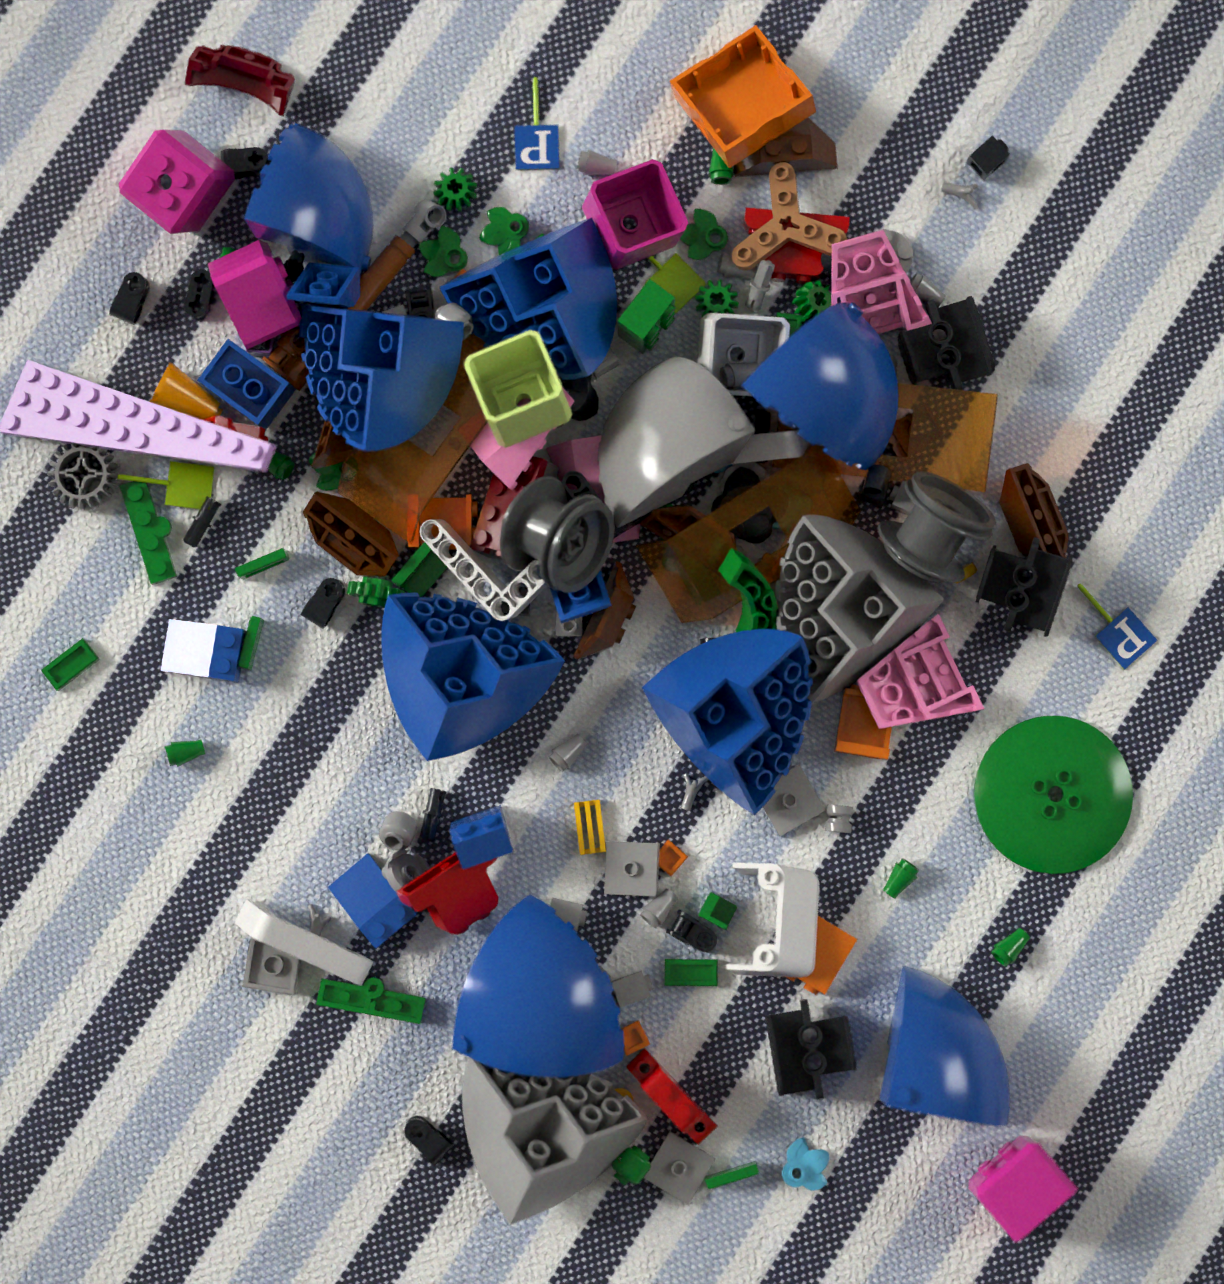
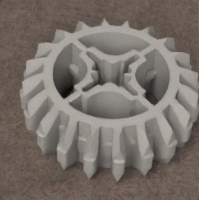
[47,443,119,510]

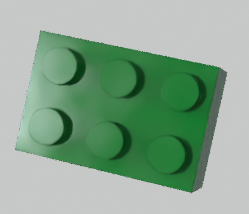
[617,279,676,354]

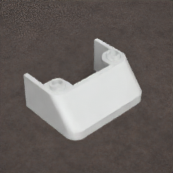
[726,863,819,977]

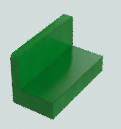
[391,542,448,597]

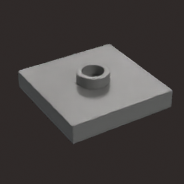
[763,765,825,836]
[604,841,660,897]
[242,937,301,995]
[644,1131,716,1205]

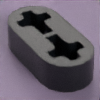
[185,269,215,320]

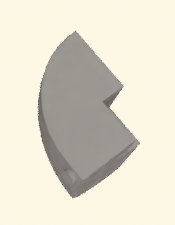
[598,357,755,528]
[775,515,944,703]
[462,1058,649,1225]

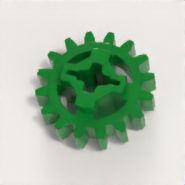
[347,576,405,608]

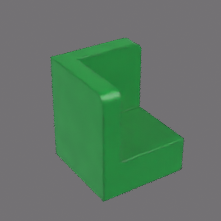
[698,892,737,930]

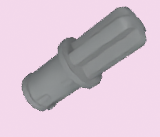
[745,260,775,311]

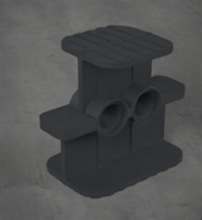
[898,296,995,395]
[976,537,1073,637]
[765,999,857,1100]

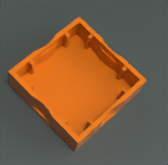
[669,25,816,168]

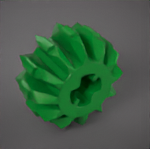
[433,167,477,212]
[695,279,739,318]
[792,281,831,322]

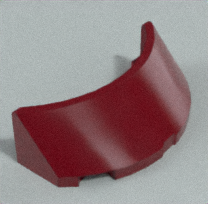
[185,45,295,117]

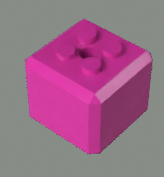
[119,129,235,234]
[582,159,688,270]
[208,240,301,349]
[968,1136,1077,1243]

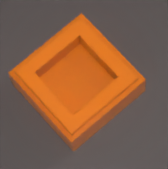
[659,840,688,876]
[621,1020,650,1056]

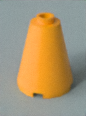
[150,363,223,420]

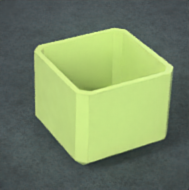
[464,330,572,448]

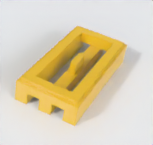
[574,799,606,855]

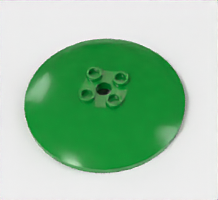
[974,715,1133,874]

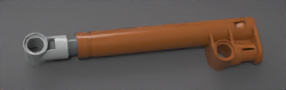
[262,199,447,392]

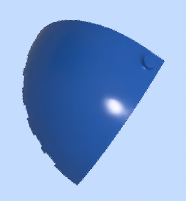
[244,123,373,277]
[439,218,617,380]
[742,302,898,470]
[299,304,464,451]
[381,593,565,761]
[642,629,813,815]
[452,895,624,1077]
[879,966,1010,1126]

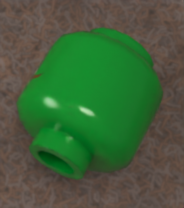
[611,1145,651,1186]

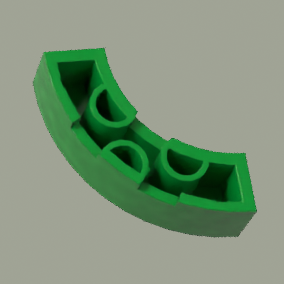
[719,548,778,632]

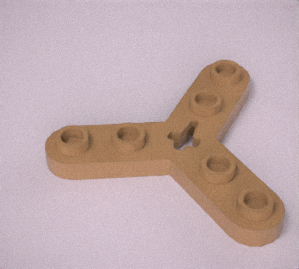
[732,162,848,271]

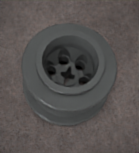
[877,471,996,583]
[500,476,615,593]

